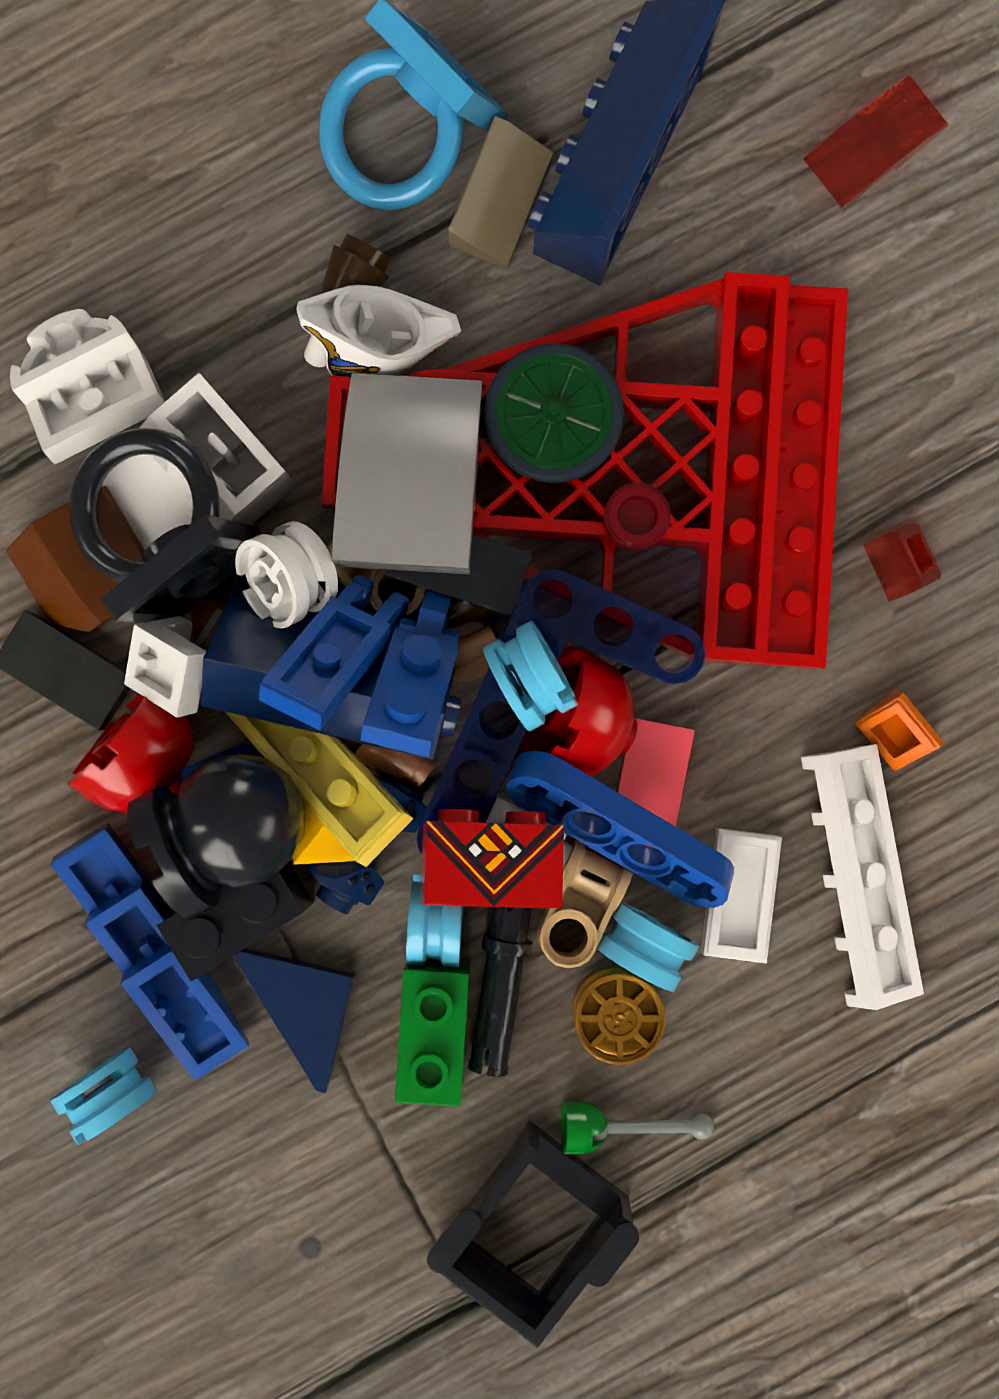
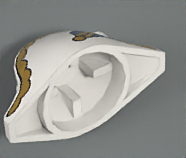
[296,285,461,377]

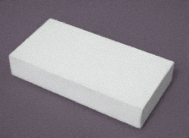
[700,828,782,963]

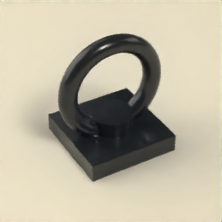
[69,428,262,622]

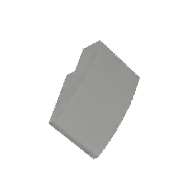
[331,373,482,575]

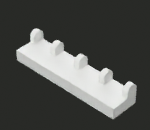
[801,744,924,1010]

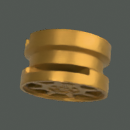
[572,965,666,1065]

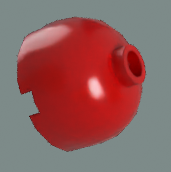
[518,646,637,776]
[67,693,194,813]

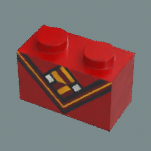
[420,809,564,909]

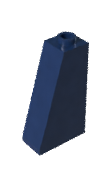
[201,575,462,760]

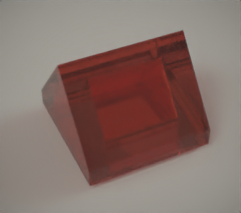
[863,522,942,601]

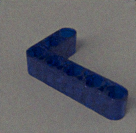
[416,568,705,854]

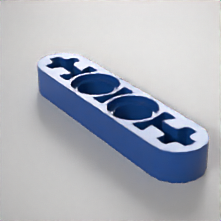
[506,751,734,908]

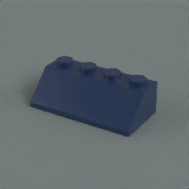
[528,0,726,285]

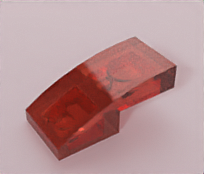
[803,75,948,211]

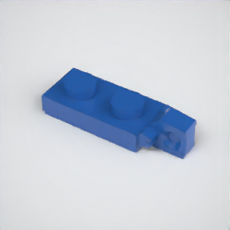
[360,590,460,758]

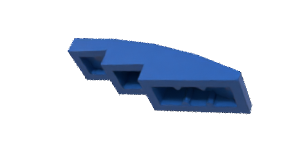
[50,822,249,1081]

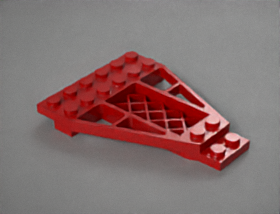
[321,272,848,669]

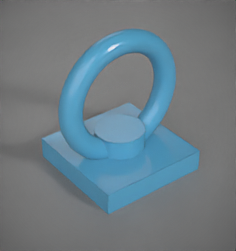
[319,0,509,210]

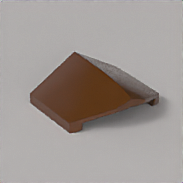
[6,486,145,632]

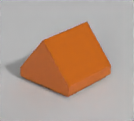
[855,688,944,772]

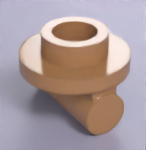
[448,621,496,683]

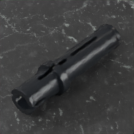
[468,907,533,1077]

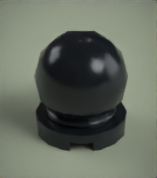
[127,753,306,918]

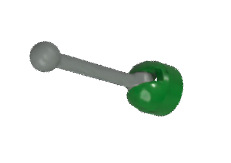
[560,1101,714,1154]

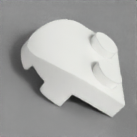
[10,309,165,465]

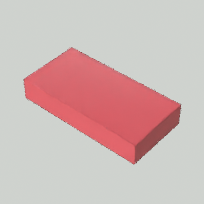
[616,718,695,848]

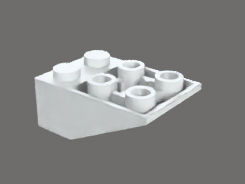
[102,373,297,550]

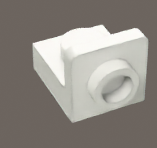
[124,616,206,717]

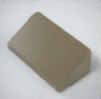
[448,116,554,270]

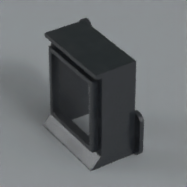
[427,1120,639,1348]

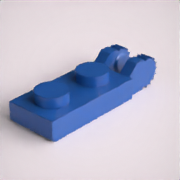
[259,574,410,731]

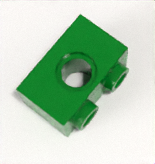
[394,959,471,1107]

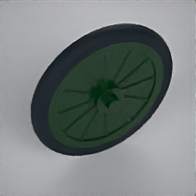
[484,343,624,483]

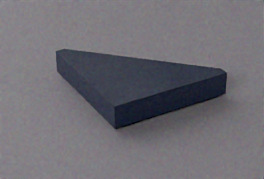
[236,948,355,1093]

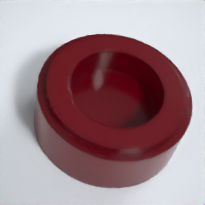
[603,483,671,552]

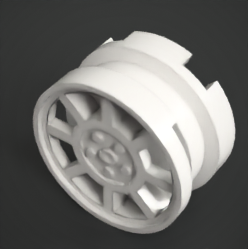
[235,521,338,628]

